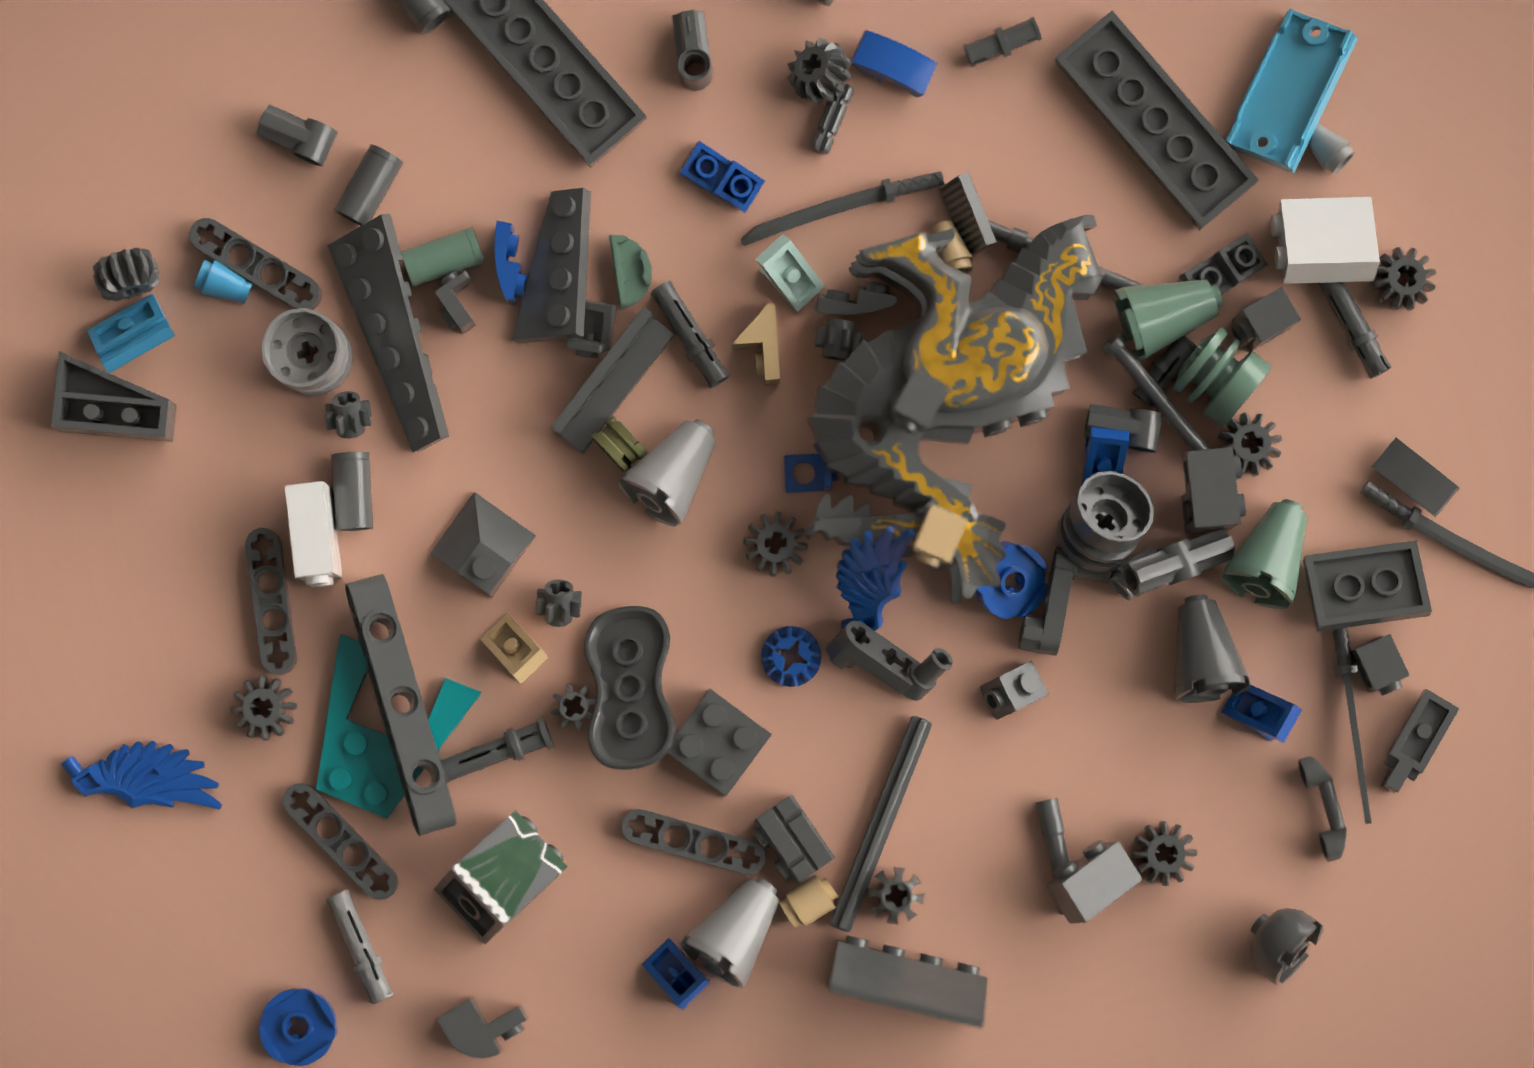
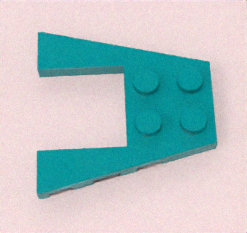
[316,634,482,819]

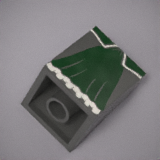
[434,810,568,945]

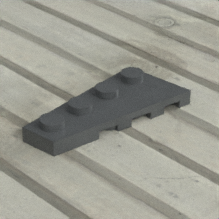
[512,187,591,344]

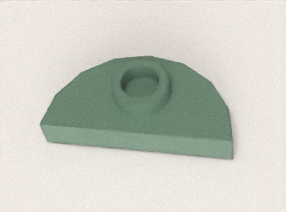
[609,235,652,310]

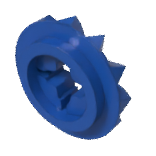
[761,626,822,687]

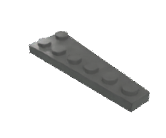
[327,214,449,452]

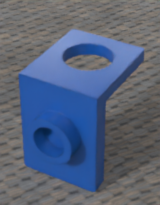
[784,454,839,493]

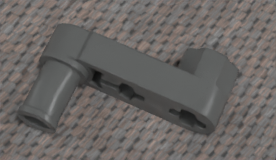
[1018,547,1111,656]
[826,621,953,701]

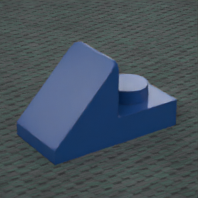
[1080,427,1129,487]
[1221,685,1302,743]

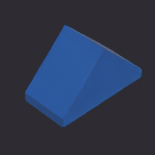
[641,938,710,1010]

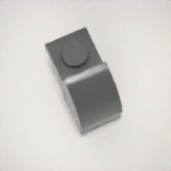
[437,997,529,1058]

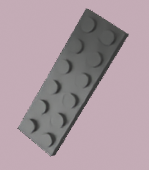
[443,0,647,168]
[1054,10,1259,230]

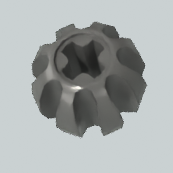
[867,867,924,924]

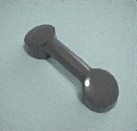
[1298,756,1347,862]

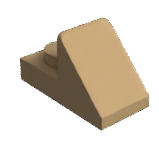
[732,304,780,385]
[480,613,549,683]

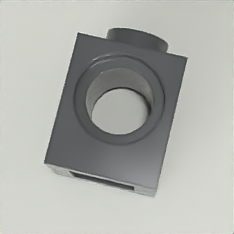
[889,368,950,434]
[1350,634,1410,696]

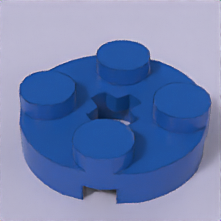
[975,541,1048,619]
[259,988,337,1066]

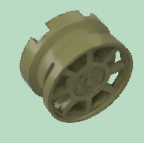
[591,415,648,473]

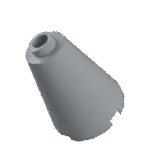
[618,419,716,527]
[680,878,779,987]

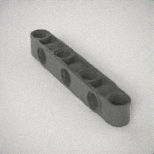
[345,574,456,836]

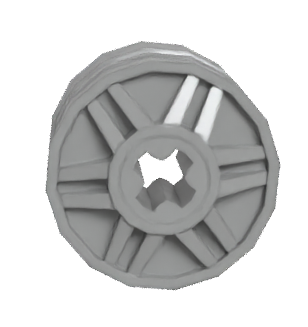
[261,308,353,396]

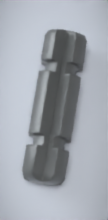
[811,83,854,155]

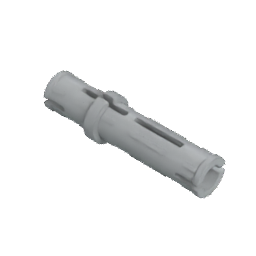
[326,890,394,1005]

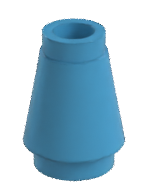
[193,260,253,304]

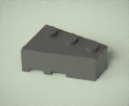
[51,351,177,442]

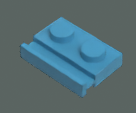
[87,293,175,373]

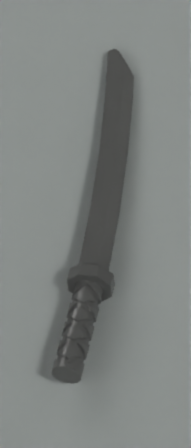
[741,171,944,245]
[1360,481,1534,588]
[1333,628,1372,824]

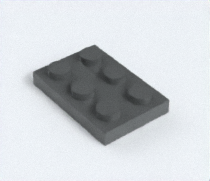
[1303,540,1432,632]

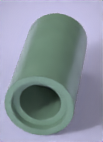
[401,227,485,287]

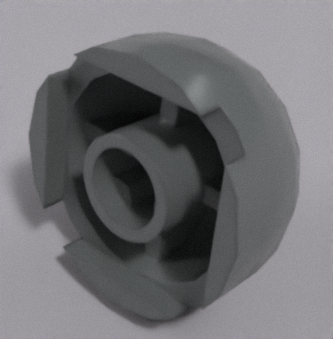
[1250,908,1324,985]

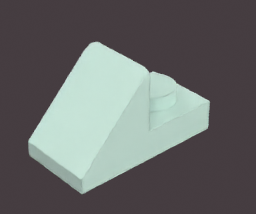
[755,234,825,312]

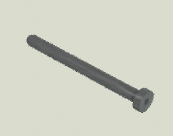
[1101,332,1210,451]

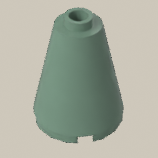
[1114,279,1223,361]
[1221,499,1308,609]

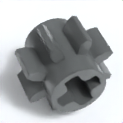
[815,318,862,361]
[325,391,372,439]
[536,579,582,627]
[551,684,596,730]

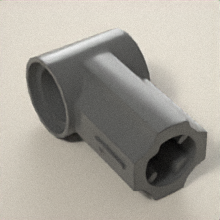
[672,10,713,90]
[256,105,338,167]
[1084,404,1163,452]

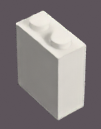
[1271,197,1380,284]
[285,481,342,588]

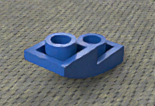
[850,30,937,98]
[678,141,765,213]
[494,221,527,305]

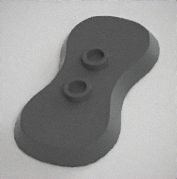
[584,606,675,770]

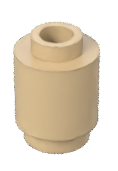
[779,875,838,928]

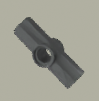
[1122,529,1235,595]

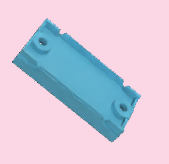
[1225,8,1358,173]

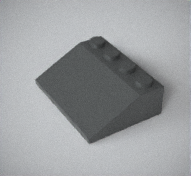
[826,935,987,1028]

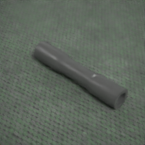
[1035,798,1070,915]

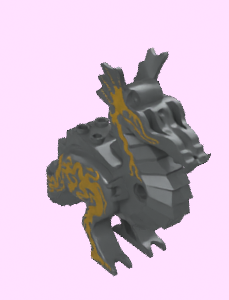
[805,215,1105,604]

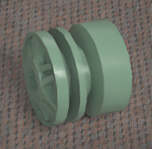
[1171,326,1272,428]

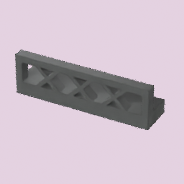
[551,307,675,454]

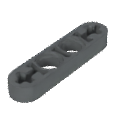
[189,218,322,310]
[245,528,297,675]
[283,783,399,900]
[621,809,766,875]

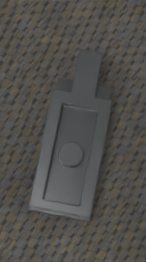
[1381,689,1459,793]

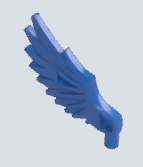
[835,526,915,631]
[61,741,222,810]

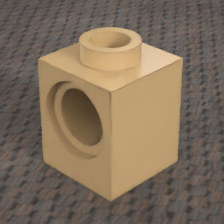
[910,504,968,568]

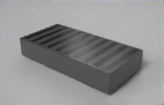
[939,173,996,255]

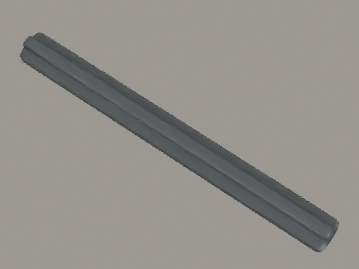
[830,716,932,932]

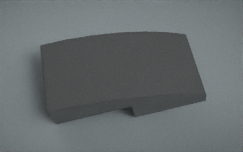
[1179,233,1268,295]
[815,282,897,315]
[1372,437,1460,517]

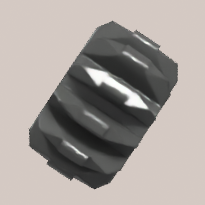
[787,38,852,105]
[93,247,160,301]
[1371,247,1436,311]
[1217,412,1282,477]
[743,512,808,577]
[231,675,297,741]
[1131,821,1197,886]

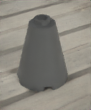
[1174,594,1251,703]

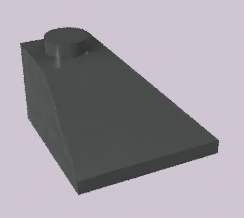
[431,492,536,597]

